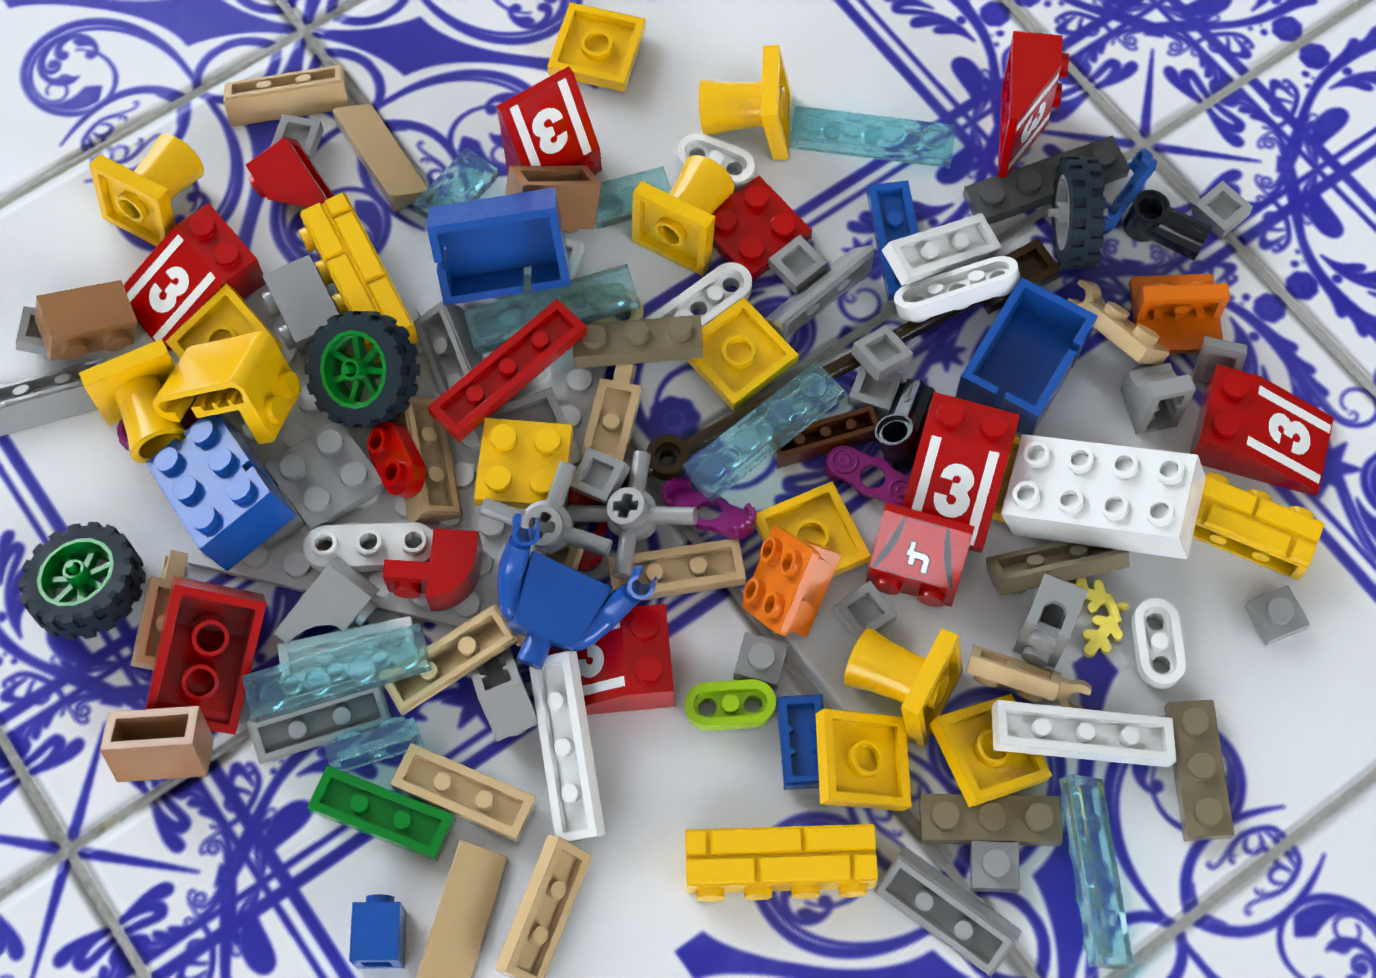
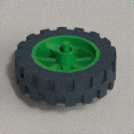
[304,311,421,428]
[18,522,146,641]

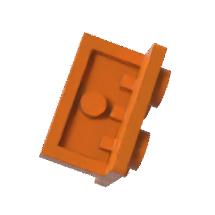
[1129,274,1230,354]
[741,526,841,637]

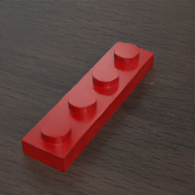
[427,299,587,443]

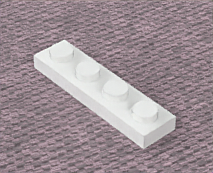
[529,651,606,842]
[991,700,1176,768]

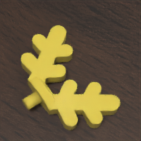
[1068,577,1128,658]

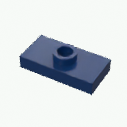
[776,694,824,790]

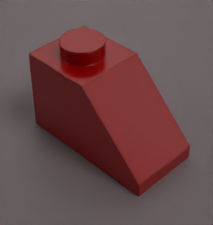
[245,137,334,208]

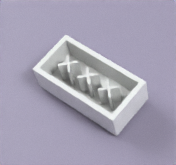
[1001,434,1206,559]

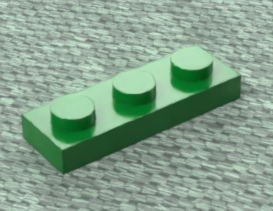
[307,765,456,862]

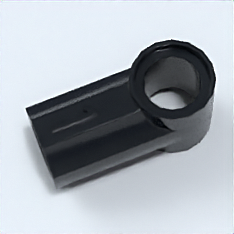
[1123,190,1212,261]
[875,378,935,470]

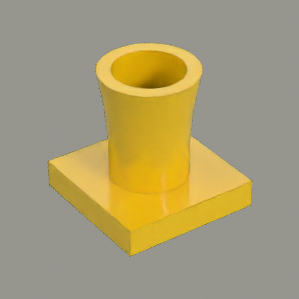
[699,45,791,160]
[89,134,204,247]
[631,155,734,276]
[79,339,186,464]
[844,627,963,748]

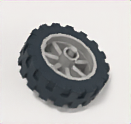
[1048,156,1108,269]

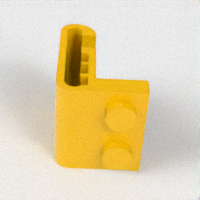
[152,331,302,444]

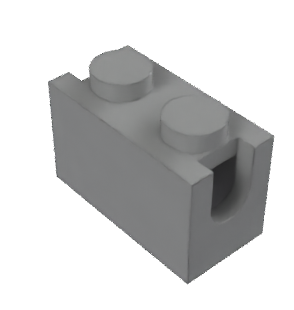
[261,255,340,362]
[1013,573,1088,668]

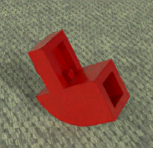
[382,528,483,611]

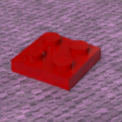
[712,176,812,282]

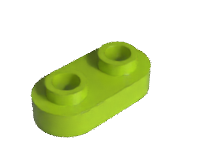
[685,679,776,731]

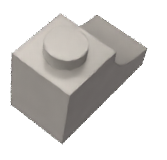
[1121,363,1196,435]
[274,556,380,644]
[470,647,538,741]

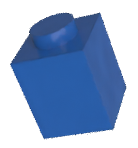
[349,894,407,969]

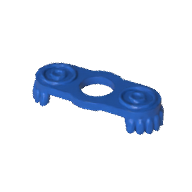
[1102,147,1158,235]

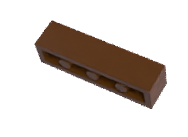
[769,405,879,469]

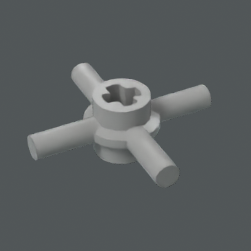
[567,451,698,580]
[480,461,613,557]

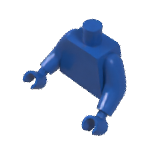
[497,513,658,670]

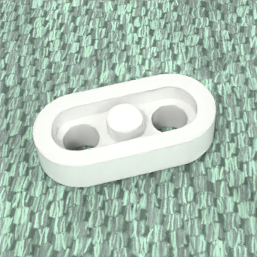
[677,133,755,191]
[1131,598,1186,689]

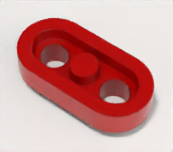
[367,421,426,498]

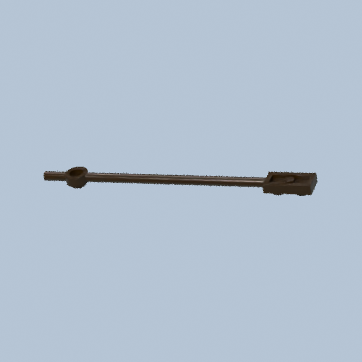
[620,238,1061,489]

